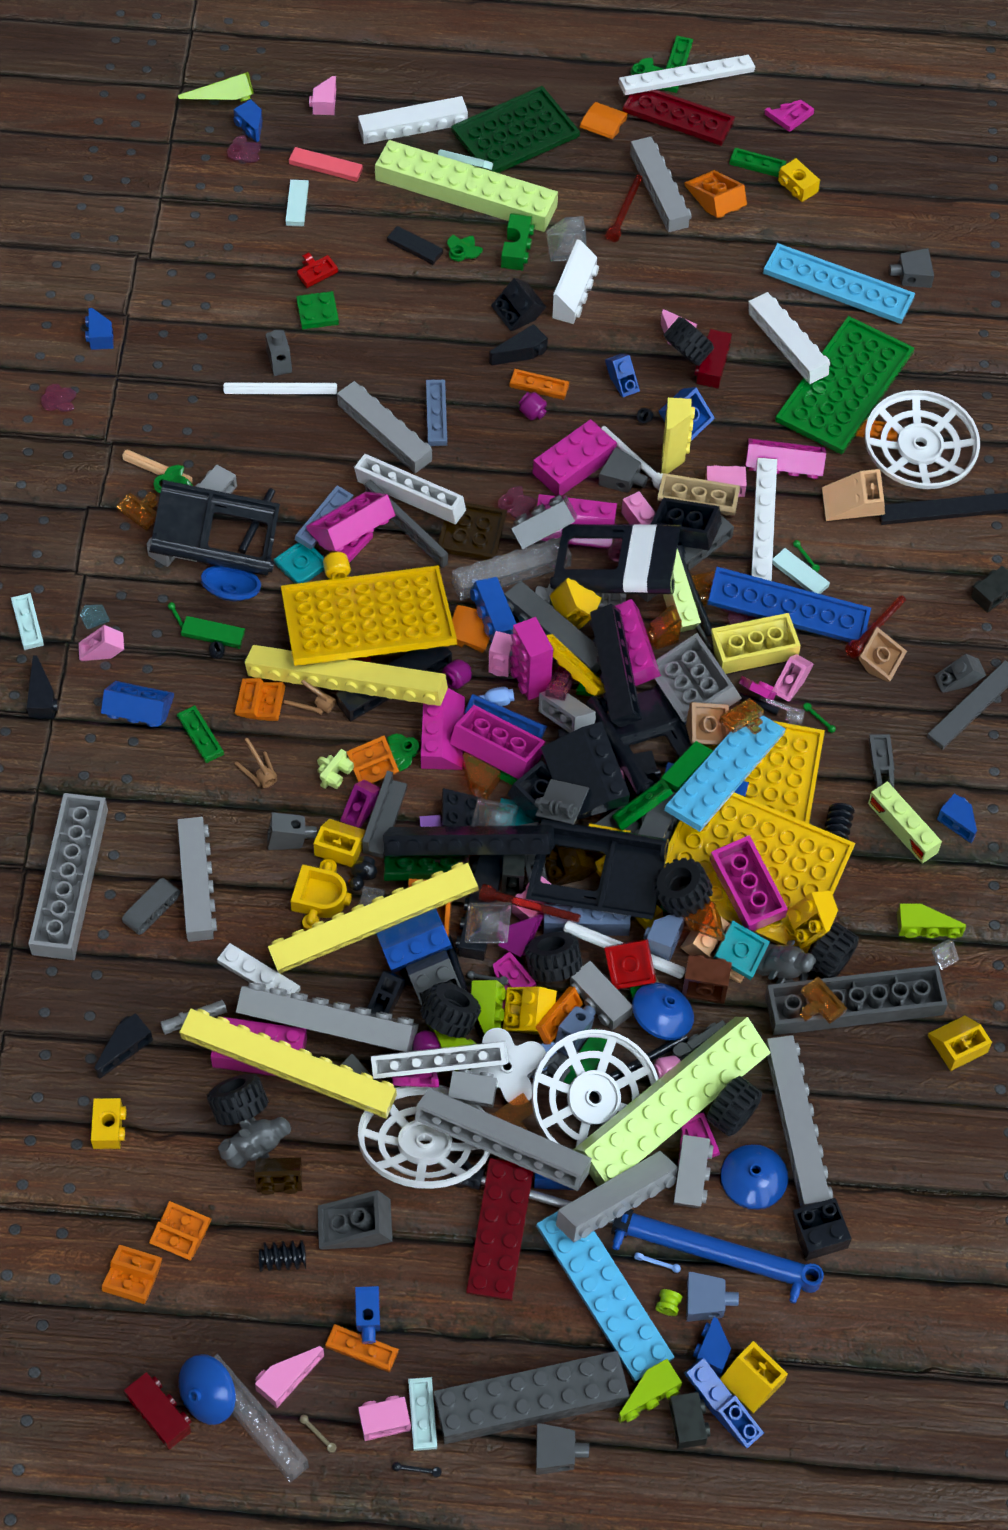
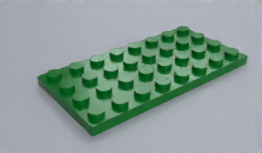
[775,316,915,455]

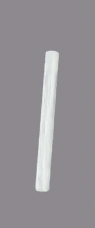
[223,382,337,394]
[563,921,685,979]

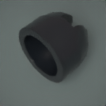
[637,408,654,423]
[208,641,225,659]

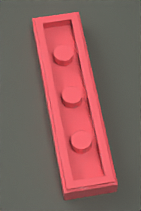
[289,147,363,182]

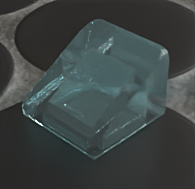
[80,605,110,629]

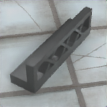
[362,771,407,858]

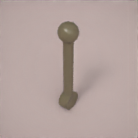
[299,1415,337,1453]

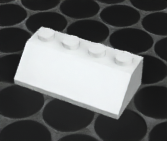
[552,239,599,324]

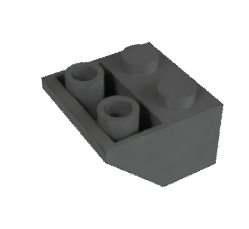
[406,950,461,1005]

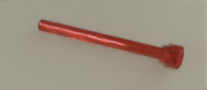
[605,175,643,242]
[845,595,906,658]
[479,884,581,923]

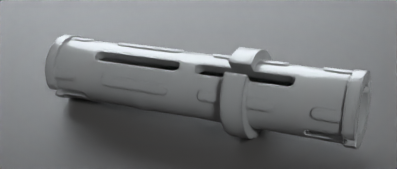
[160,1000,227,1035]

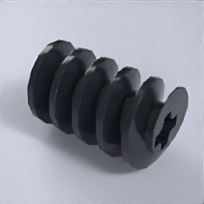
[824,803,855,840]
[259,1240,306,1272]

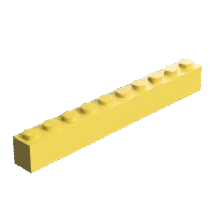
[245,645,448,706]
[268,862,479,974]
[180,1009,397,1119]

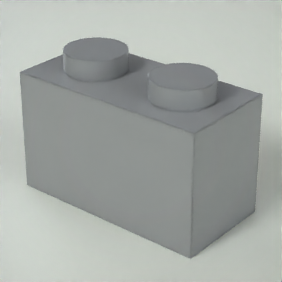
[448,1069,498,1108]

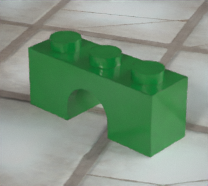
[501,214,535,271]

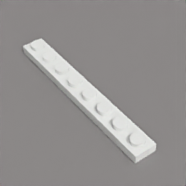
[618,55,755,95]
[751,458,777,581]

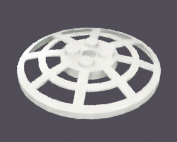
[865,390,980,489]
[532,1030,659,1147]
[358,1085,490,1189]

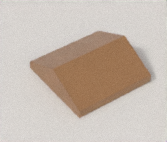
[858,627,907,682]
[686,702,729,745]

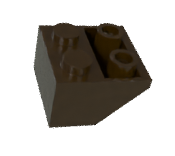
[545,846,598,886]
[254,1157,302,1195]

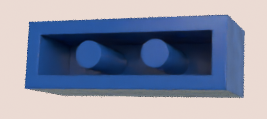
[470,577,516,642]

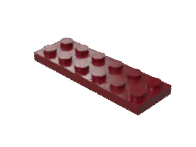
[623,90,735,146]
[467,1158,534,1301]

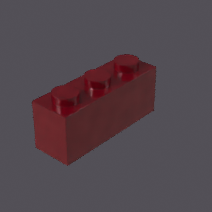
[694,329,732,389]
[124,1372,192,1450]

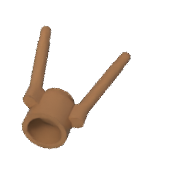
[283,680,336,715]
[235,738,277,788]

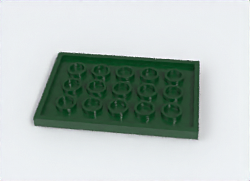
[451,86,580,173]

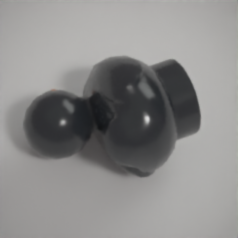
[348,856,377,891]

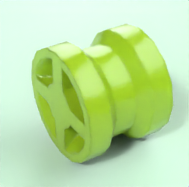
[655,1289,682,1316]

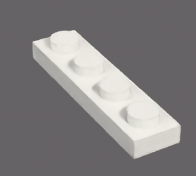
[217,943,301,995]

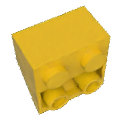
[550,578,602,629]
[313,819,366,867]
[787,891,838,950]
[503,987,557,1034]
[928,1016,992,1071]
[720,1341,788,1414]

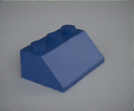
[101,681,174,727]
[376,908,452,973]

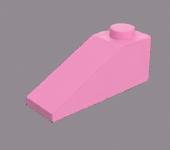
[255,1346,324,1408]

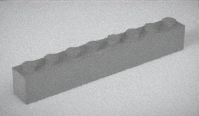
[766,1035,833,1208]
[415,1088,592,1191]

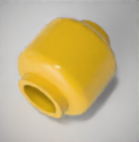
[323,551,351,579]

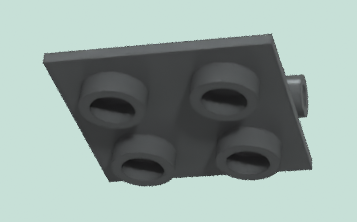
[535,779,589,825]

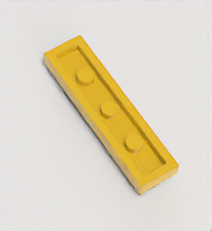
[546,634,605,696]

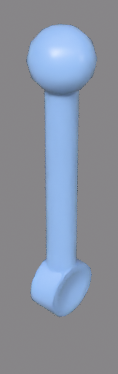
[634,1253,681,1273]

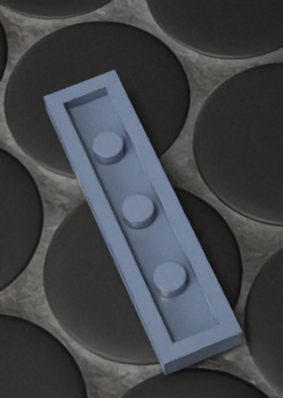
[426,380,447,446]
[295,485,353,550]

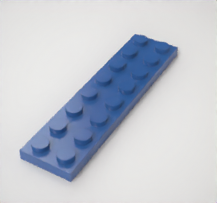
[707,567,871,646]

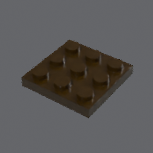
[438,502,507,562]

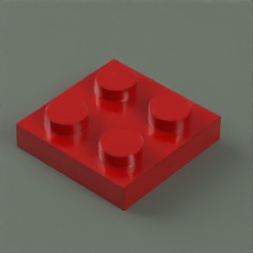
[604,939,656,989]

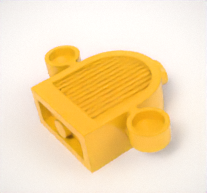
[290,859,352,931]

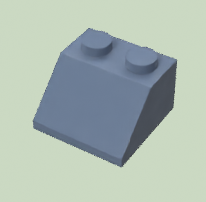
[643,914,685,961]

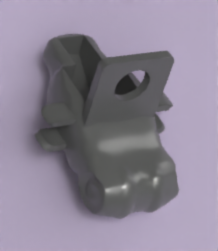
[755,940,816,984]
[218,1117,291,1169]

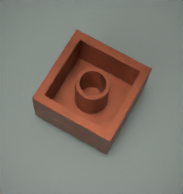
[682,955,732,1004]

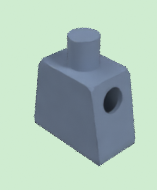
[555,1005,596,1058]
[686,1272,739,1322]

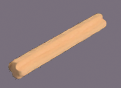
[122,449,193,483]

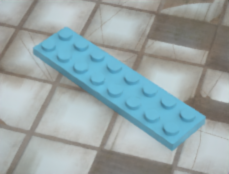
[763,243,915,324]
[664,709,786,832]
[536,1211,674,1383]

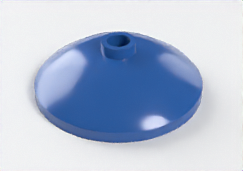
[201,566,261,601]
[632,983,694,1040]
[721,1144,788,1210]
[179,1354,236,1425]

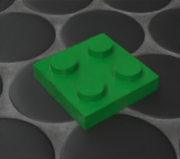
[296,291,339,330]

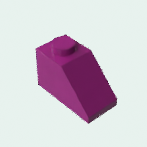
[340,780,381,828]
[498,914,544,957]

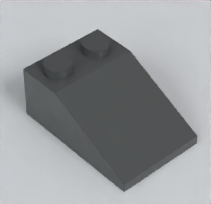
[318,1190,392,1250]

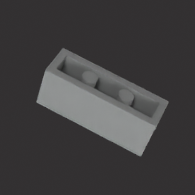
[539,688,596,733]
[570,961,633,1031]
[673,1135,714,1208]

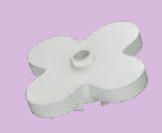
[471,1028,546,1106]

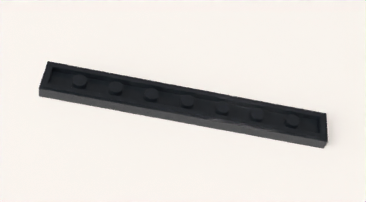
[879,493,1008,525]

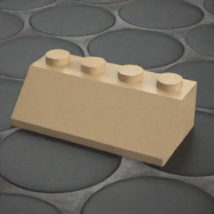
[657,473,740,516]

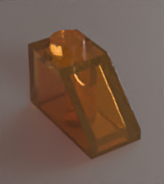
[647,605,682,650]
[463,753,500,800]
[682,900,725,942]

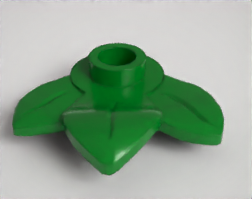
[630,58,664,75]
[447,235,483,261]
[153,465,193,493]
[387,734,420,772]

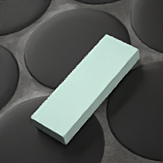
[438,149,493,170]
[286,180,309,226]
[772,548,830,594]
[11,593,44,650]
[408,1377,437,1451]

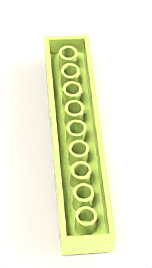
[375,140,558,232]
[573,1017,771,1186]

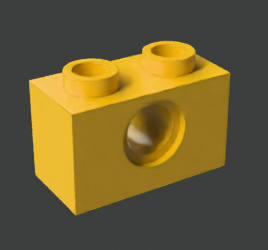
[778,158,820,202]
[91,1098,126,1149]

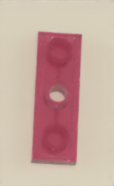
[545,666,575,701]

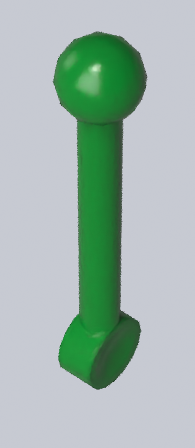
[793,540,820,573]
[168,602,184,629]
[803,703,836,733]

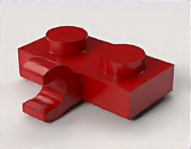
[297,252,338,288]

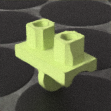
[317,749,354,789]

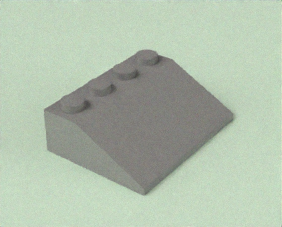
[655,633,742,722]

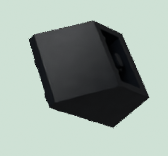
[491,278,546,331]
[792,1198,852,1261]

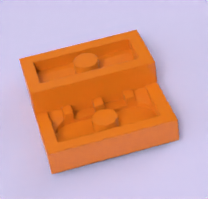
[580,102,628,139]
[452,605,489,653]
[235,678,286,721]
[347,736,400,784]
[149,1201,212,1261]
[102,1245,162,1304]

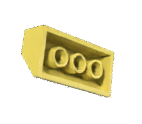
[661,397,695,474]
[711,613,801,674]

